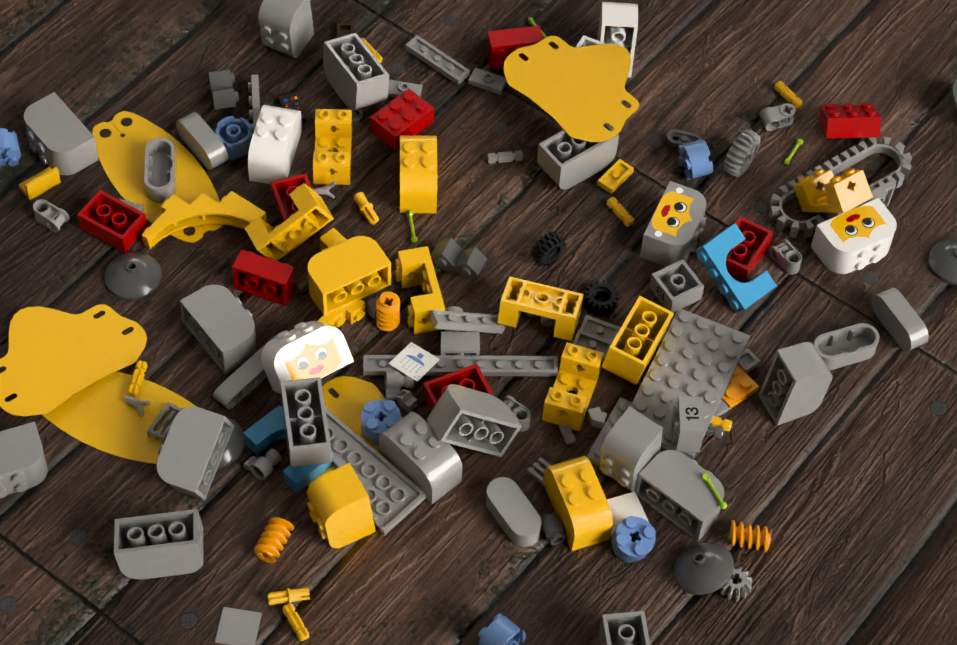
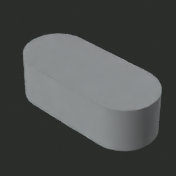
[176,112,229,170]
[144,138,176,202]
[872,288,929,351]
[814,323,880,370]
[486,477,541,547]

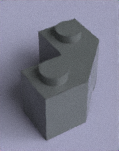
[208,69,239,110]
[430,238,487,279]

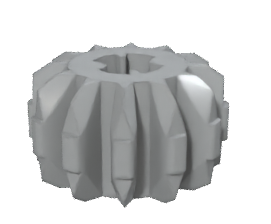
[720,566,752,602]

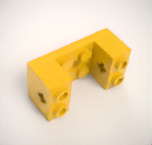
[313,109,352,185]
[793,168,873,213]
[245,183,334,261]
[395,246,445,334]
[497,276,584,341]
[542,342,604,431]

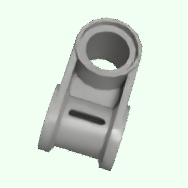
[759,103,796,131]
[33,199,70,233]
[768,239,802,275]
[503,395,530,432]

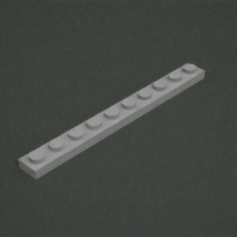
[363,355,558,377]

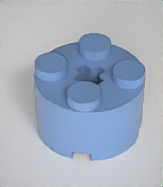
[215,116,252,160]
[0,128,21,167]
[678,139,713,180]
[361,399,401,446]
[611,516,656,562]
[478,614,526,645]

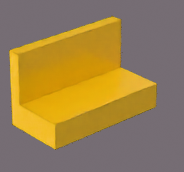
[18,167,61,200]

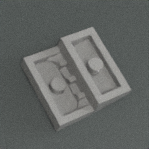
[573,315,621,359]

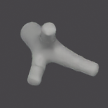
[312,181,337,199]
[123,395,150,417]

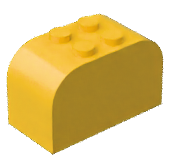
[400,135,437,214]
[308,236,391,316]
[601,296,674,385]
[543,456,613,551]
[306,462,376,548]

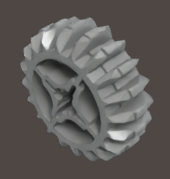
[723,129,760,177]

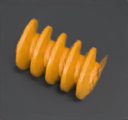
[376,291,400,331]
[254,517,294,564]
[728,520,772,552]

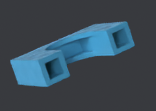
[695,223,777,313]
[243,405,333,494]

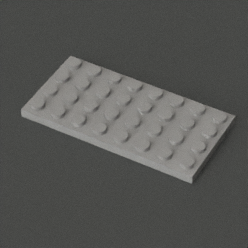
[630,308,750,459]

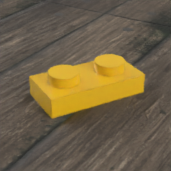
[597,159,634,194]

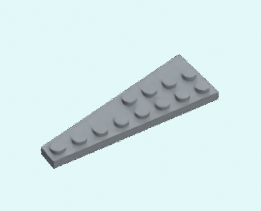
[325,408,427,536]

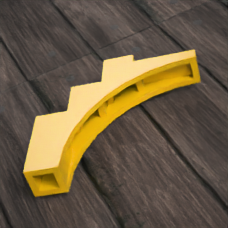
[142,191,268,249]
[318,228,366,328]

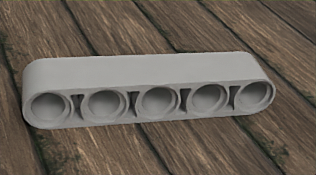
[213,335,278,409]

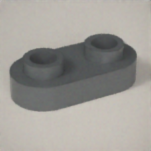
[666,129,702,148]

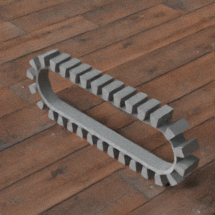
[768,136,912,238]

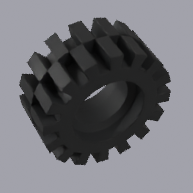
[531,231,566,267]
[584,280,619,317]

